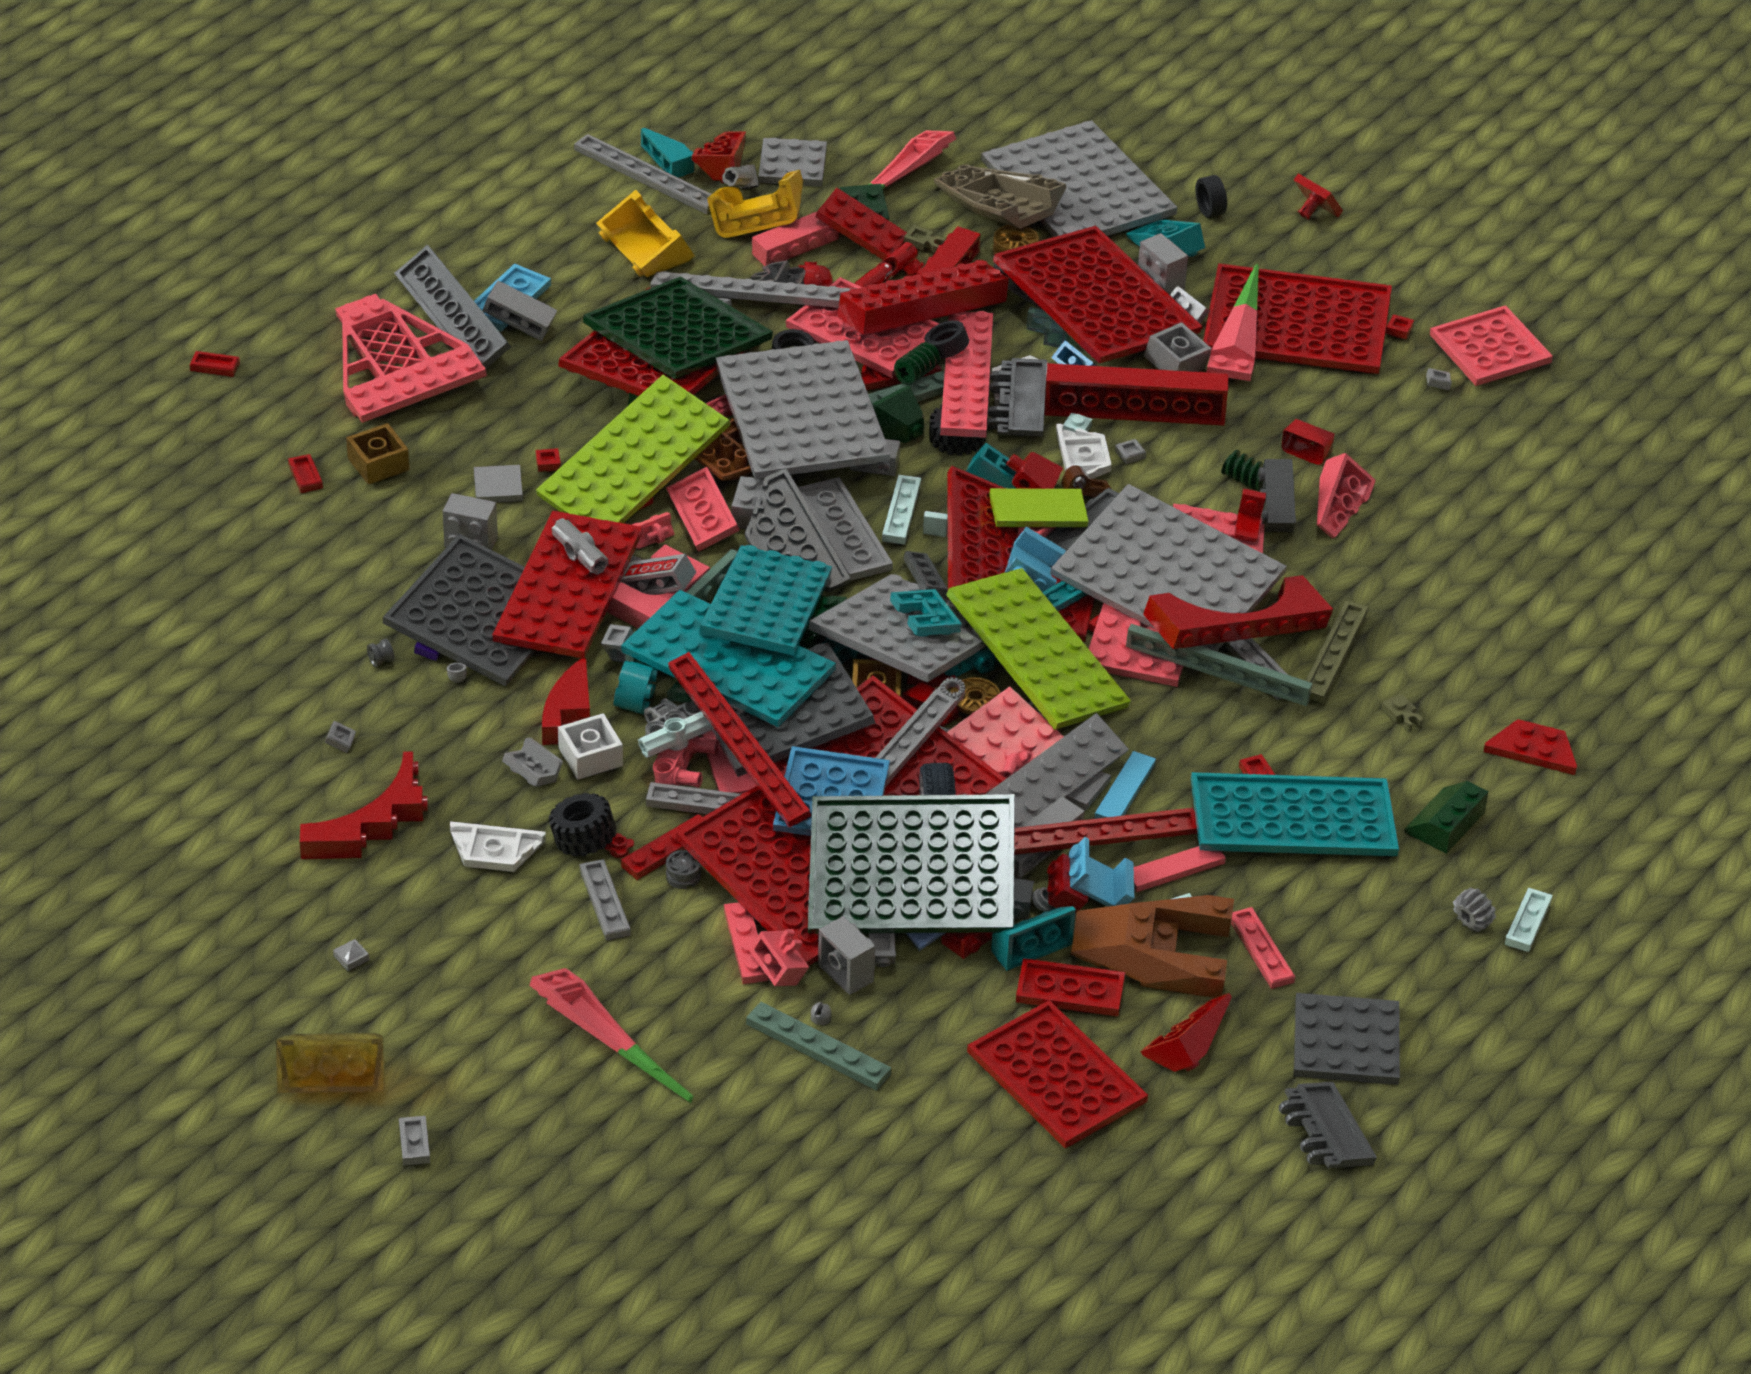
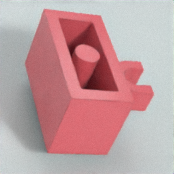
[749,929,809,986]

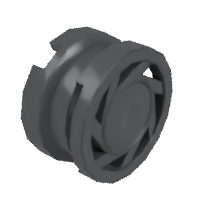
[666,850,701,889]

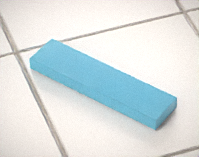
[1095,751,1156,819]

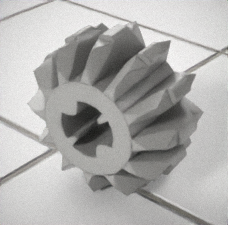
[1453,887,1496,932]

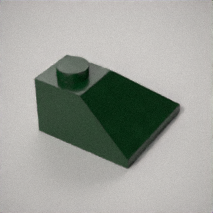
[873,385,925,443]

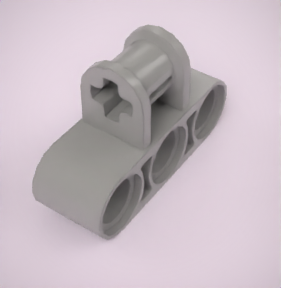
[644,698,701,736]

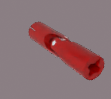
[854,242,918,288]

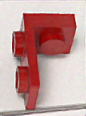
[1234,488,1266,542]

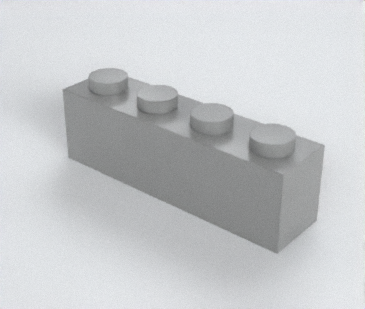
[1014,797,1085,879]

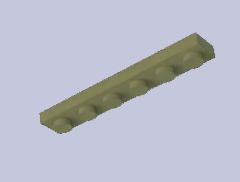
[1305,601,1368,703]

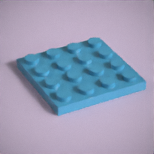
[773,746,890,836]

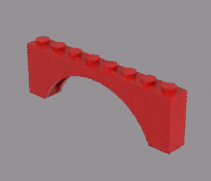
[1143,575,1333,649]

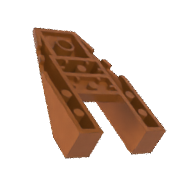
[1071,895,1234,998]

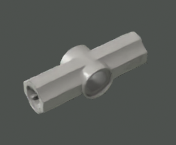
[552,518,608,575]

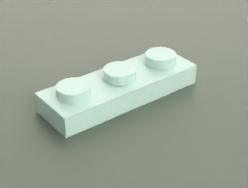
[1505,888,1553,952]

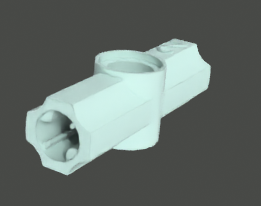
[638,712,714,758]

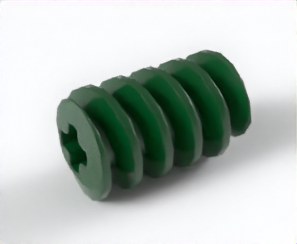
[894,342,940,385]
[1221,449,1263,492]

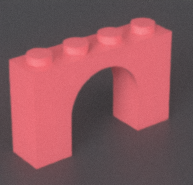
[607,545,710,629]

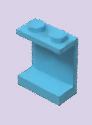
[1005,527,1066,592]
[1069,837,1134,907]

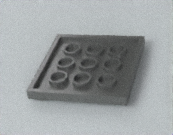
[1293,993,1400,1085]

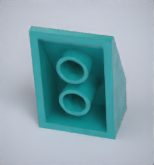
[1126,219,1205,257]

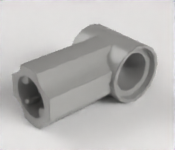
[722,165,759,190]

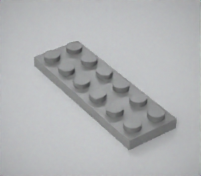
[798,477,893,581]

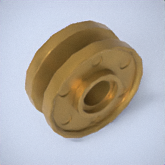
[992,225,1039,256]
[950,677,1001,723]

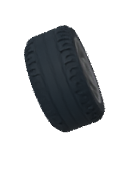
[919,763,956,795]

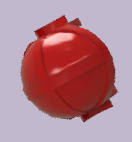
[798,262,833,287]

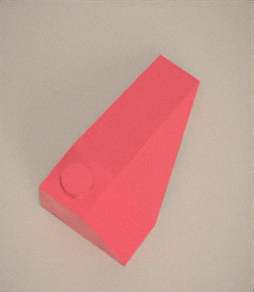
[1317,453,1376,538]

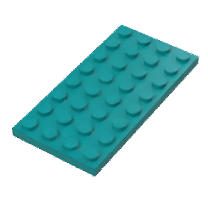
[699,545,832,656]
[621,590,836,727]
[1191,772,1399,856]

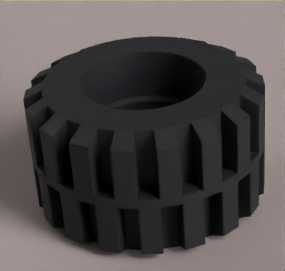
[549,793,617,856]

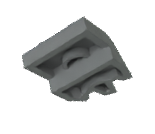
[751,260,805,284]

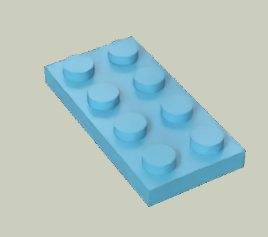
[474,264,551,332]

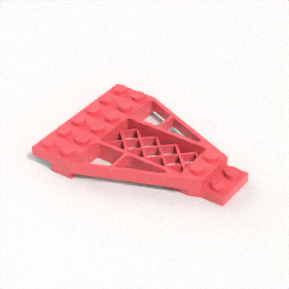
[335,294,487,423]

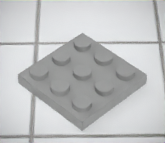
[758,138,827,187]

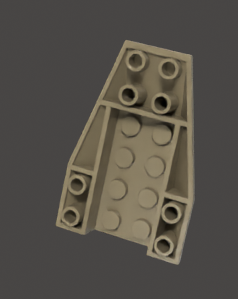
[934,165,1066,229]

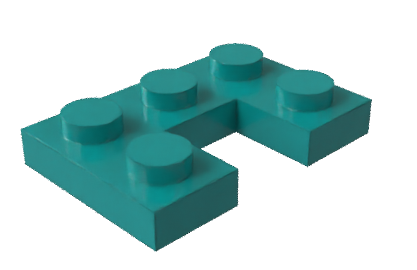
[890,589,962,637]

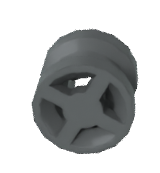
[367,639,395,667]

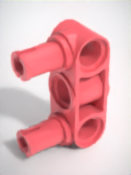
[653,736,719,788]

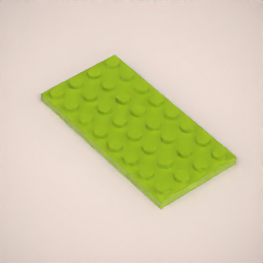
[536,375,730,523]
[946,568,1131,730]

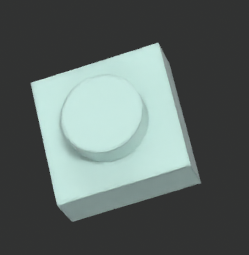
[1063,412,1092,432]

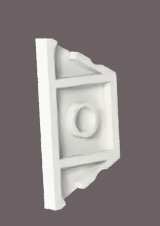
[1056,424,1112,482]
[450,822,546,872]

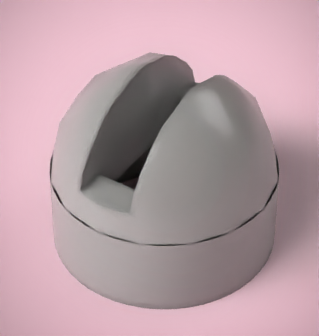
[447,663,467,683]
[811,1002,831,1025]

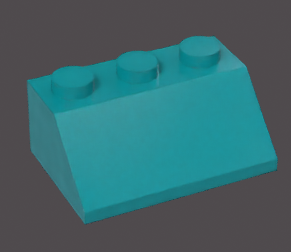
[991,906,1076,971]

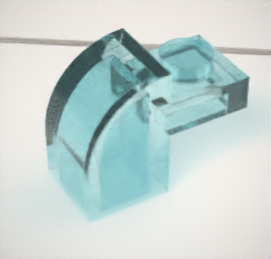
[1027,307,1069,348]

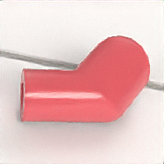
[1001,751,1033,778]

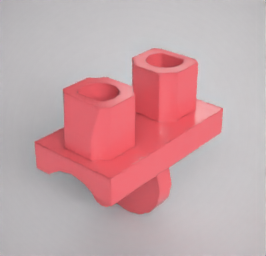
[632,512,675,549]

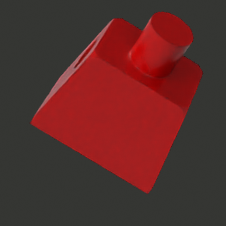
[1006,452,1063,489]

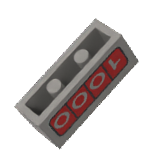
[620,554,696,595]

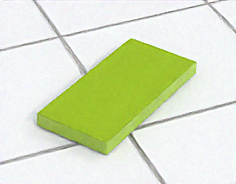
[989,488,1089,527]

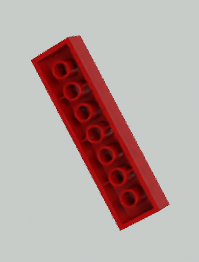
[838,260,1009,335]
[1044,363,1228,426]

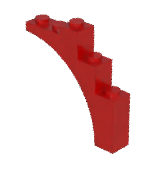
[299,751,428,859]

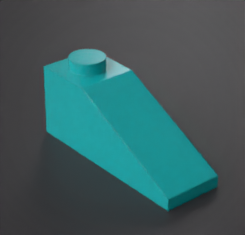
[641,128,695,178]
[966,443,1017,489]

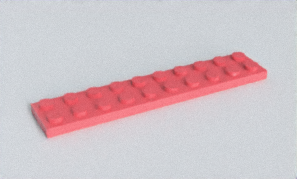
[940,311,993,438]

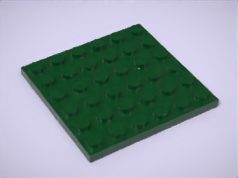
[583,276,773,379]

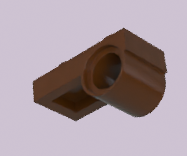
[1061,465,1111,498]

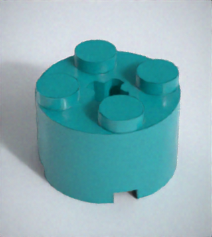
[613,661,659,715]

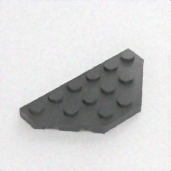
[745,468,851,592]

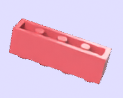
[752,212,839,266]

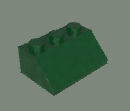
[1404,781,1489,854]

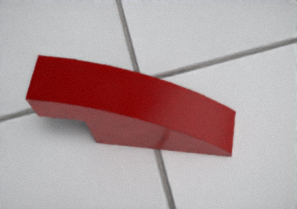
[542,658,590,745]

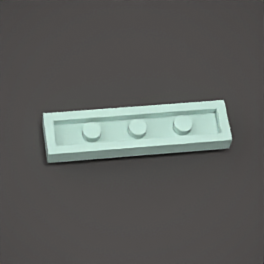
[882,475,921,544]

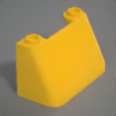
[707,170,803,238]
[596,190,695,278]

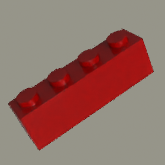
[917,226,981,275]

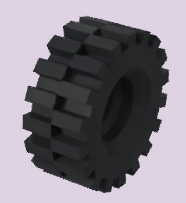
[929,405,986,456]

